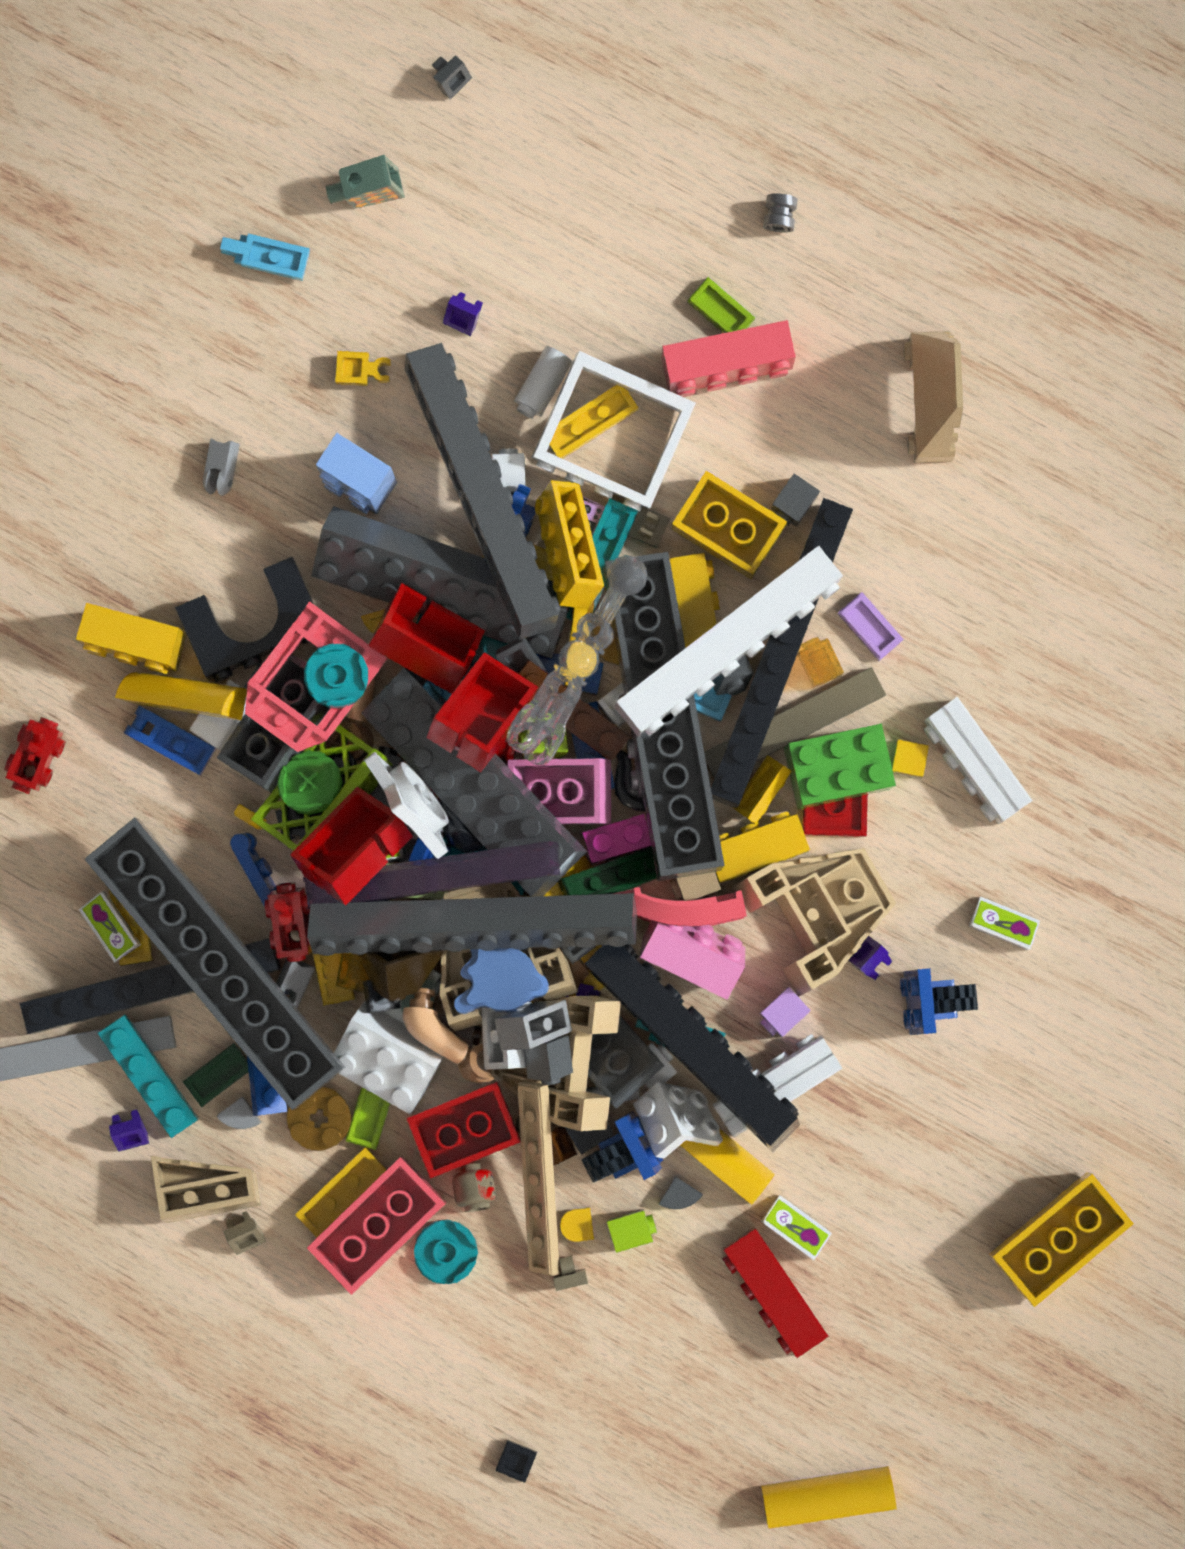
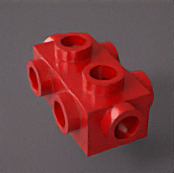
[4,717,66,794]
[265,882,313,962]

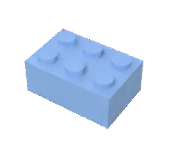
[316,433,397,514]

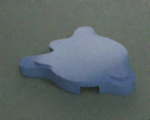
[454,948,549,1014]

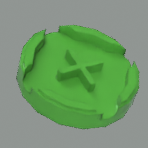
[277,750,343,815]

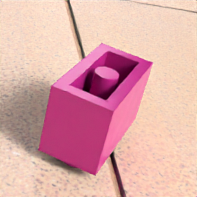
[583,814,651,865]

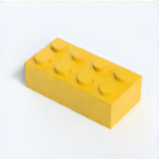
[989,1172,1134,1307]

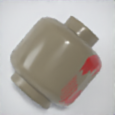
[452,1163,496,1212]

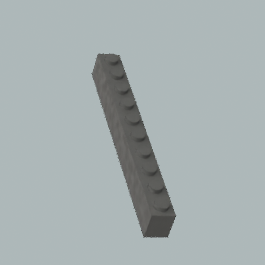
[405,343,560,640]
[307,893,637,956]

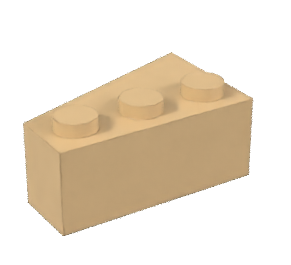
[150,1156,261,1223]

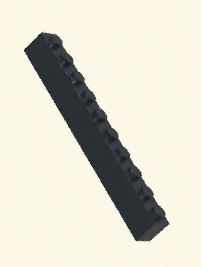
[711,498,853,809]

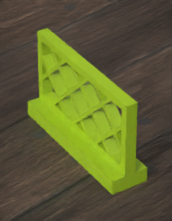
[251,725,393,851]

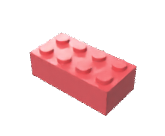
[661,320,796,397]
[307,1156,447,1295]

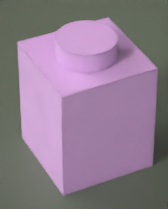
[760,987,811,1037]

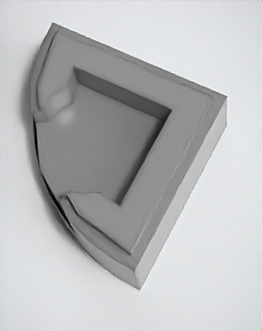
[217,1097,262,1129]

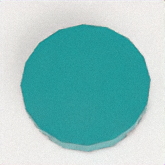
[304,644,368,708]
[414,1219,478,1284]

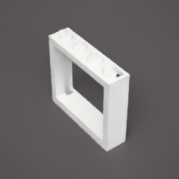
[531,351,696,511]

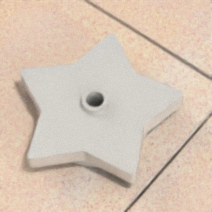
[364,752,449,859]

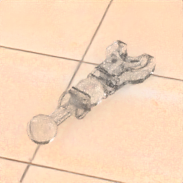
[507,555,648,765]

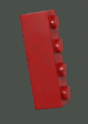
[722,1227,829,1358]

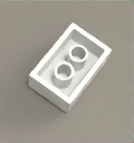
[334,1001,444,1115]

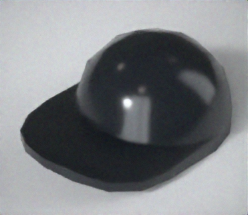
[437,797,485,853]

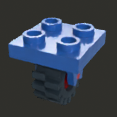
[900,968,978,1035]
[581,1111,664,1183]

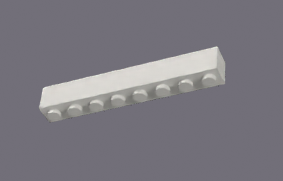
[615,546,843,737]

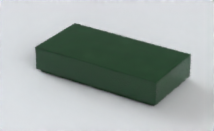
[183,1043,248,1107]

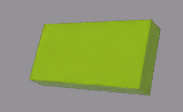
[687,277,755,333]
[345,1087,391,1150]

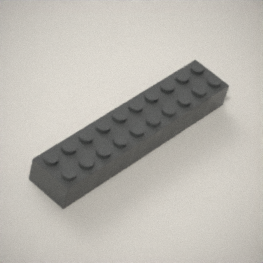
[603,552,725,881]
[85,817,346,1110]

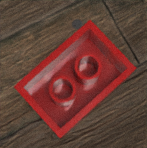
[406,1081,521,1179]

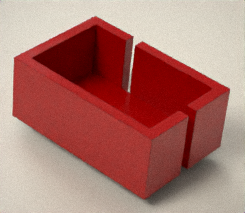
[368,583,485,694]
[426,652,538,773]
[290,786,413,906]

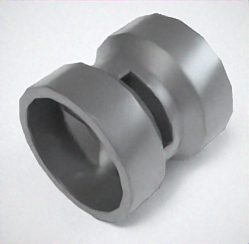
[763,193,798,233]

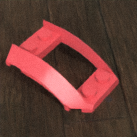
[245,602,388,752]
[613,887,747,926]

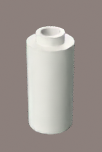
[514,346,573,419]

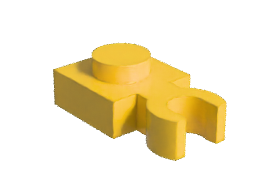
[335,351,391,386]

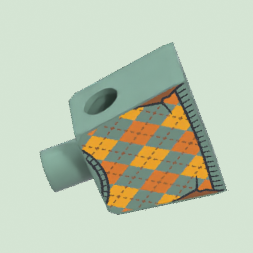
[326,155,405,208]

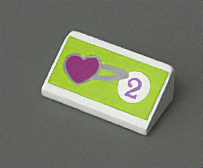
[79,891,142,963]
[969,897,1040,950]
[761,1195,832,1260]

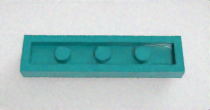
[566,498,638,628]
[98,1014,199,1138]

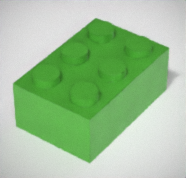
[784,723,896,810]

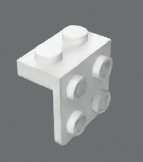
[633,1082,722,1158]

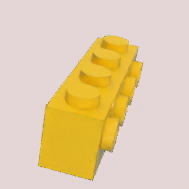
[535,480,604,609]

